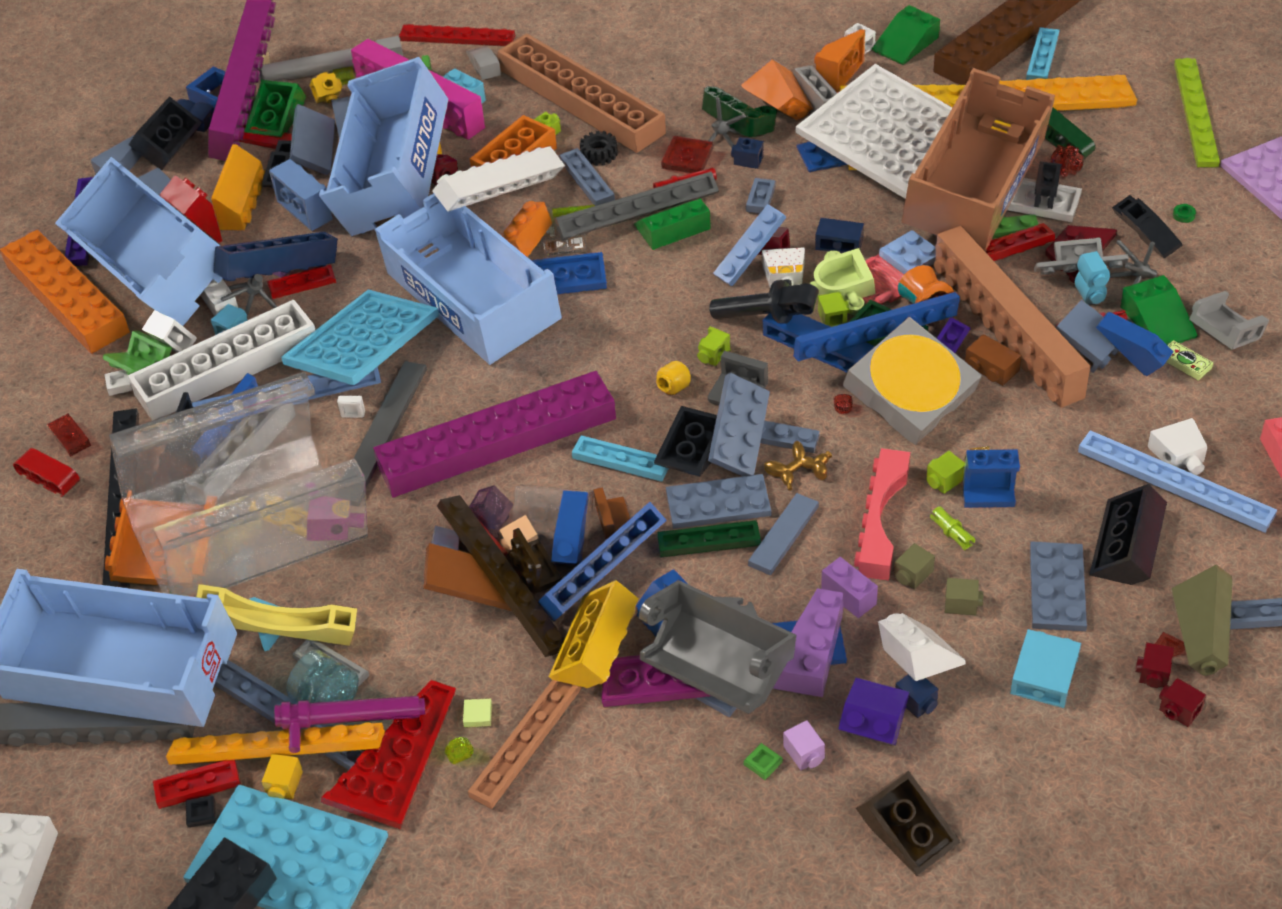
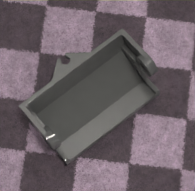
[639,580,797,714]

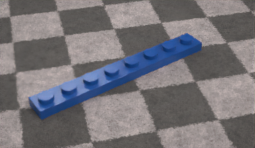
[793,292,960,362]

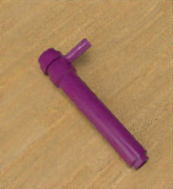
[274,696,425,753]

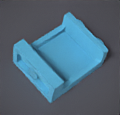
[1010,629,1081,708]

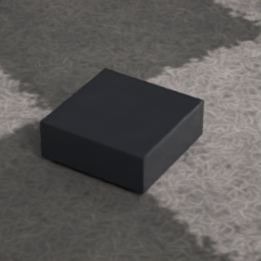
[186,795,216,828]

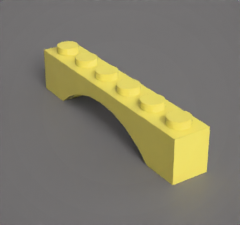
[196,584,357,646]

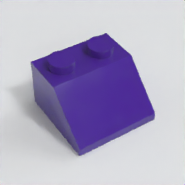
[838,678,910,746]

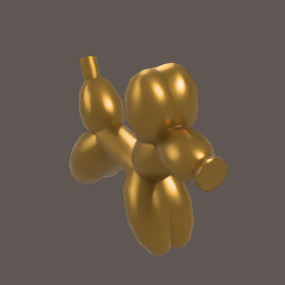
[764,441,832,491]

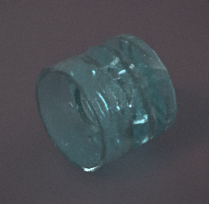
[286,650,359,703]

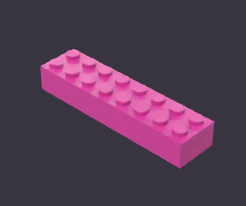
[351,39,485,140]

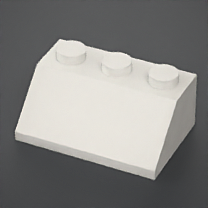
[878,613,966,681]

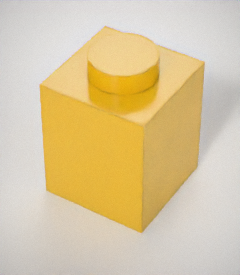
[262,754,303,799]

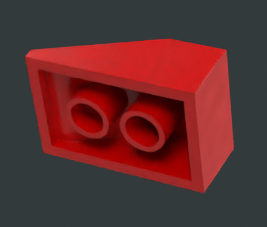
[159,175,223,243]

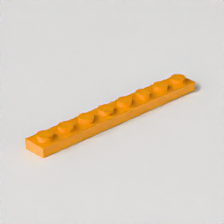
[166,722,385,765]

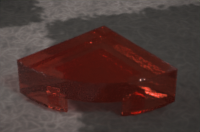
[1155,632,1185,657]

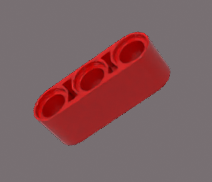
[13,448,80,497]

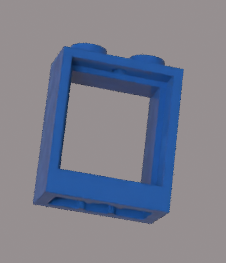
[186,66,225,110]

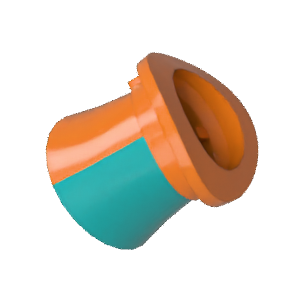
[898,265,954,304]

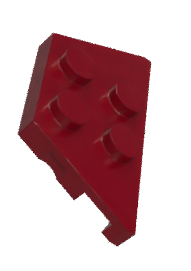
[1045,225,1117,283]

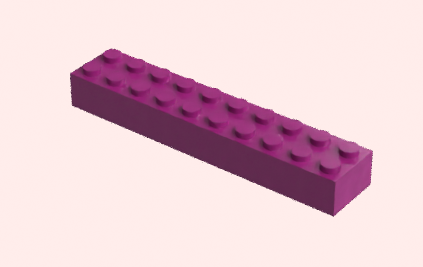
[208,0,276,161]
[373,371,616,498]

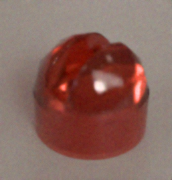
[833,394,853,414]

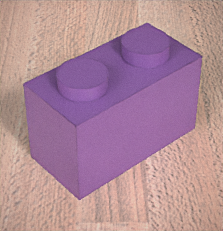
[821,557,878,618]

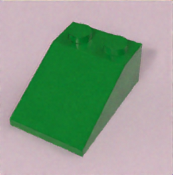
[872,5,940,65]
[244,80,306,137]
[1120,275,1198,345]

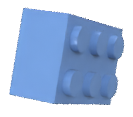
[269,159,333,231]

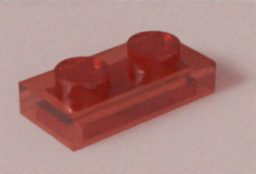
[47,413,91,457]

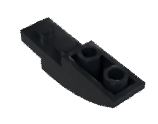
[1112,195,1183,259]

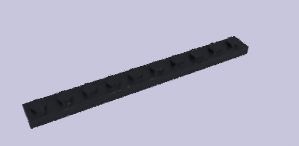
[102,408,139,589]

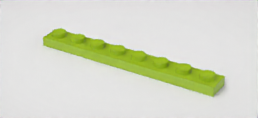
[1174,58,1220,167]

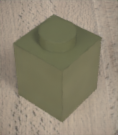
[894,543,935,589]
[945,578,983,616]

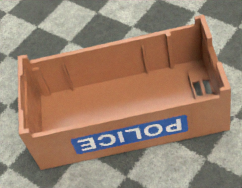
[901,68,1055,251]

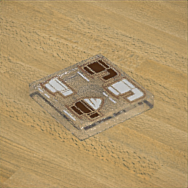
[542,224,587,259]

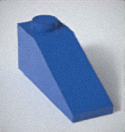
[1096,312,1174,376]
[551,490,589,567]

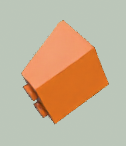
[741,59,813,120]

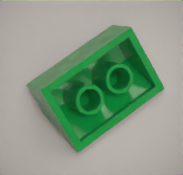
[634,198,711,250]

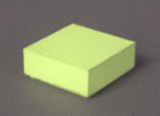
[463,699,492,727]

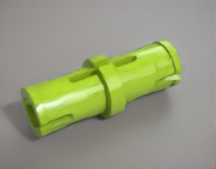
[930,506,976,550]

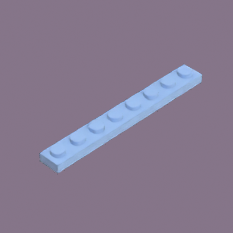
[1078,430,1277,533]

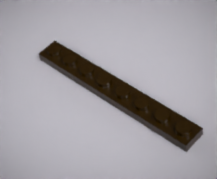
[437,495,565,657]

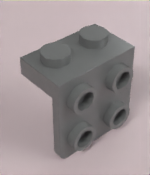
[708,351,768,405]

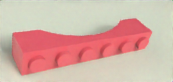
[854,448,911,581]

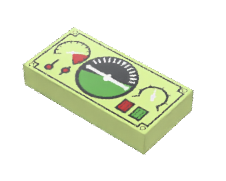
[1167,340,1213,380]

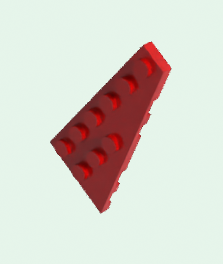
[321,680,456,829]

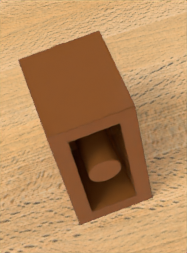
[965,334,1022,386]

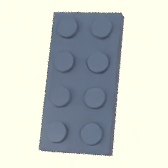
[708,373,770,476]
[666,474,771,529]
[1030,541,1087,631]

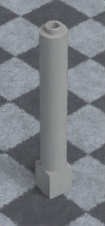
[258,36,403,82]

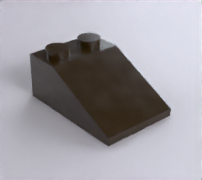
[856,771,961,876]

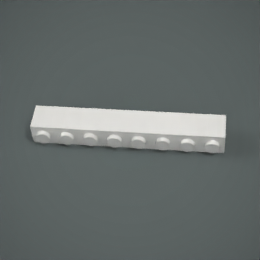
[432,146,565,212]

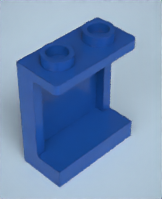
[962,449,1020,508]

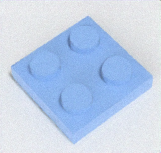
[879,230,936,274]

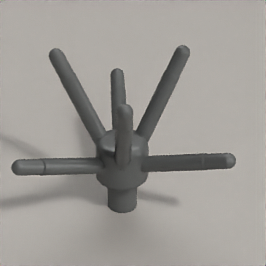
[702,97,746,152]
[1110,240,1157,285]
[220,274,278,318]

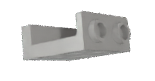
[1189,291,1269,350]

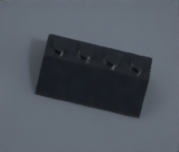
[1089,483,1167,585]

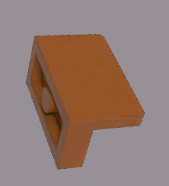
[593,487,630,540]

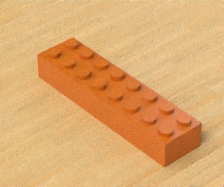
[0,229,130,354]

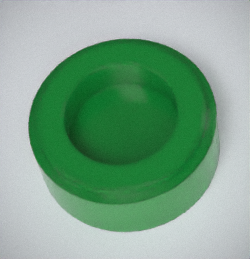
[1173,204,1196,223]

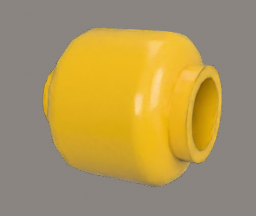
[656,361,691,395]

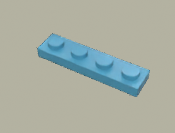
[1026,27,1060,80]
[572,435,669,482]

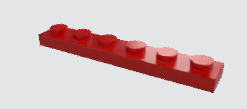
[399,24,515,46]

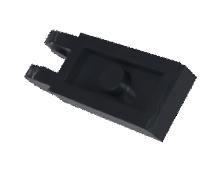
[1034,162,1061,209]

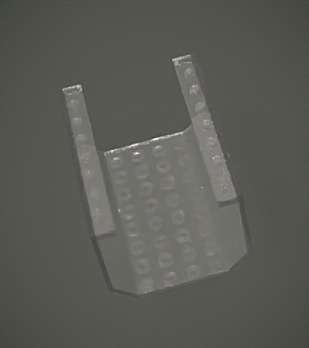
[109,371,368,597]

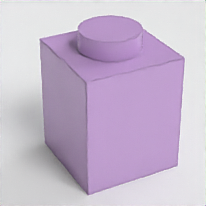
[783,720,825,770]

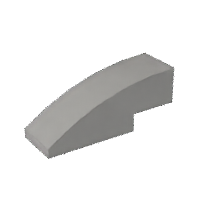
[466,46,501,80]

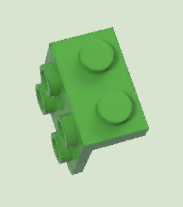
[103,331,172,375]

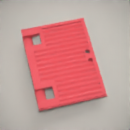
[862,254,904,305]

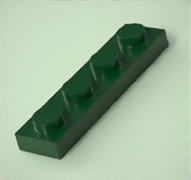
[657,520,761,558]

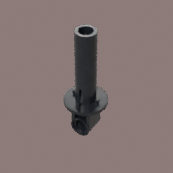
[709,280,819,324]

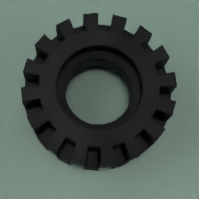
[580,131,618,166]

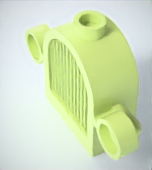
[810,248,876,316]

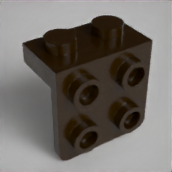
[509,528,562,594]

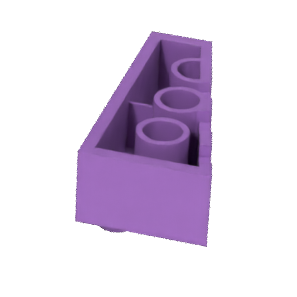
[773,588,843,697]

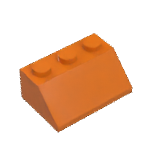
[501,201,553,258]

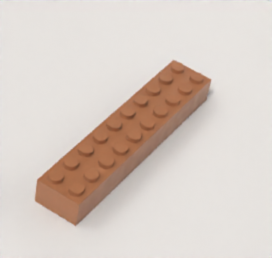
[498,33,666,153]
[934,225,1090,408]

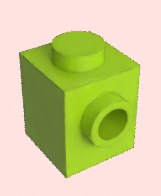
[818,292,849,327]
[926,451,965,494]

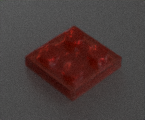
[661,136,714,173]

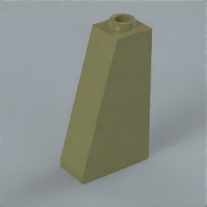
[1171,565,1233,676]

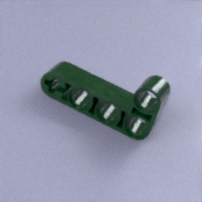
[702,86,777,137]
[1045,106,1096,163]

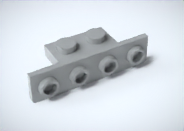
[1034,238,1129,275]

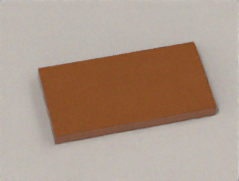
[423,543,522,611]

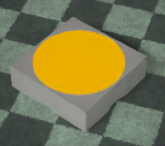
[843,317,982,445]

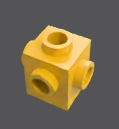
[309,72,342,104]

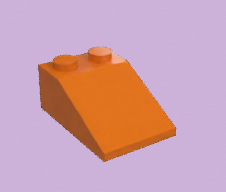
[814,29,865,94]

